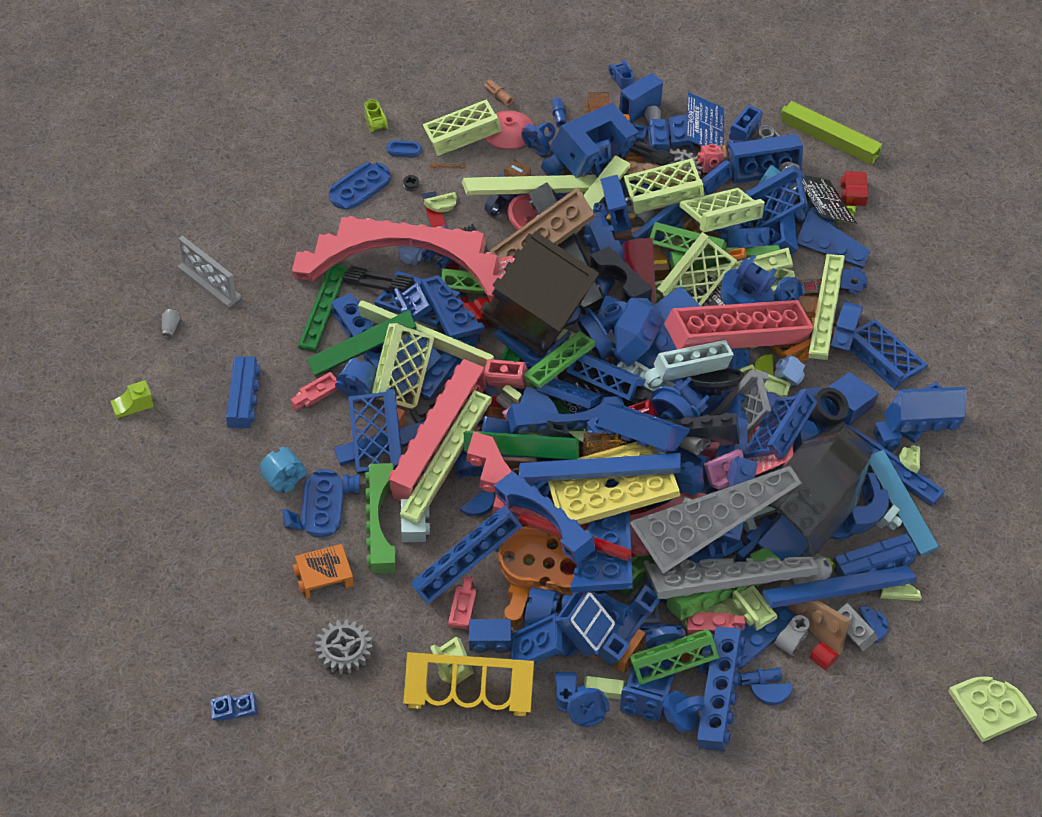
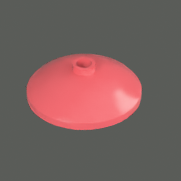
[486,111,534,150]
[508,194,538,230]

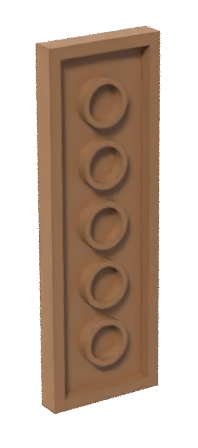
[490,187,596,258]

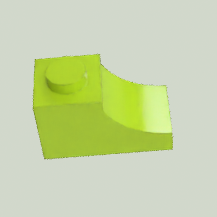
[111,380,154,418]

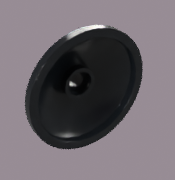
[686,368,744,395]

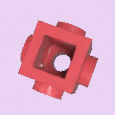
[698,144,724,173]

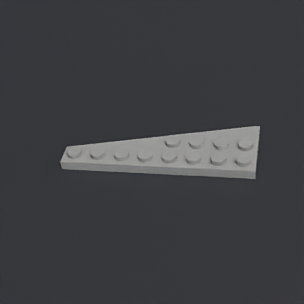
[630,466,801,574]
[644,557,818,599]

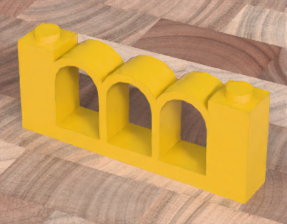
[403,652,534,716]

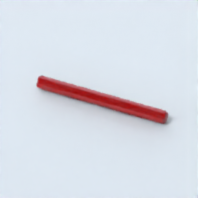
[520,512,632,561]

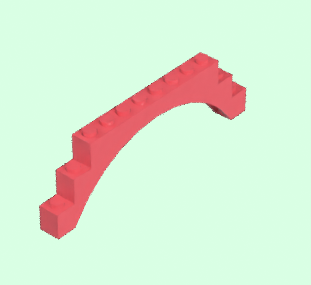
[292,216,504,302]
[466,432,706,556]

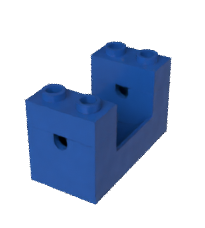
[551,102,639,178]

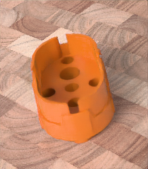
[498,526,578,600]

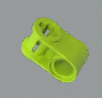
[364,99,388,133]

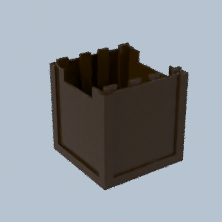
[480,231,599,358]

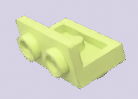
[732,585,777,631]
[431,637,474,685]

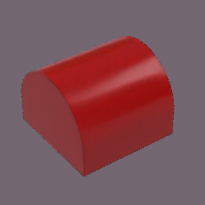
[810,642,839,671]

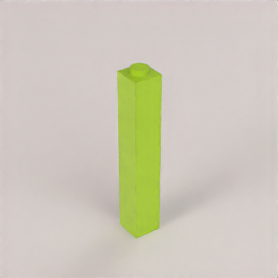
[781,101,882,165]

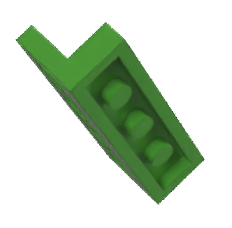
[650,222,727,262]
[442,269,486,294]
[523,331,596,389]
[629,629,719,685]

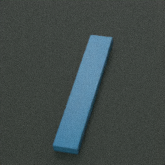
[866,450,939,556]

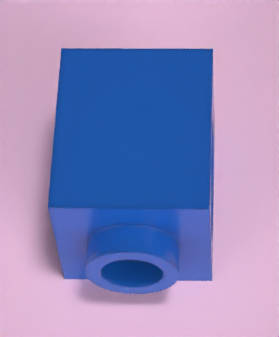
[873,420,902,451]

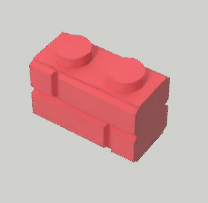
[484,359,528,389]

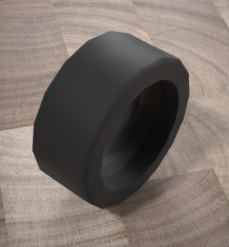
[811,387,849,426]

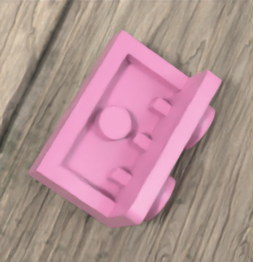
[704,449,744,490]

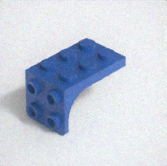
[494,328,571,365]
[619,650,678,722]

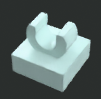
[876,505,903,530]

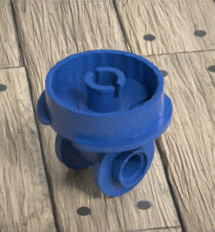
[720,255,777,305]
[576,302,627,360]
[651,377,710,420]

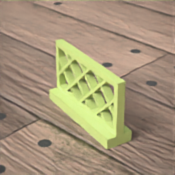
[423,99,502,156]
[624,158,704,214]
[680,188,765,232]
[656,232,737,306]
[371,323,435,409]

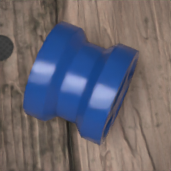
[343,474,360,494]

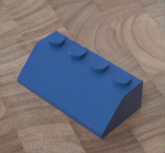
[729,134,803,184]
[753,190,798,255]
[884,387,966,432]
[597,403,690,453]

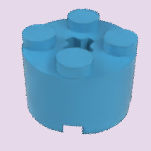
[259,447,307,493]

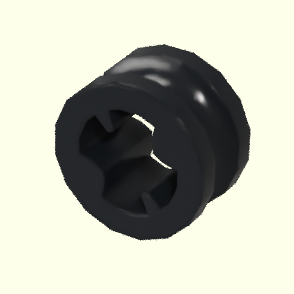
[403,175,419,192]

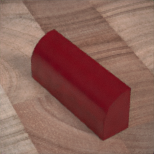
[622,238,656,305]

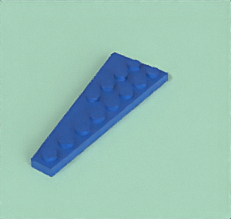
[570,479,633,593]

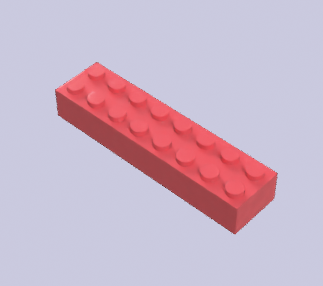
[664,300,814,350]
[389,359,486,502]

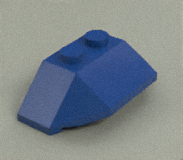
[615,298,665,367]

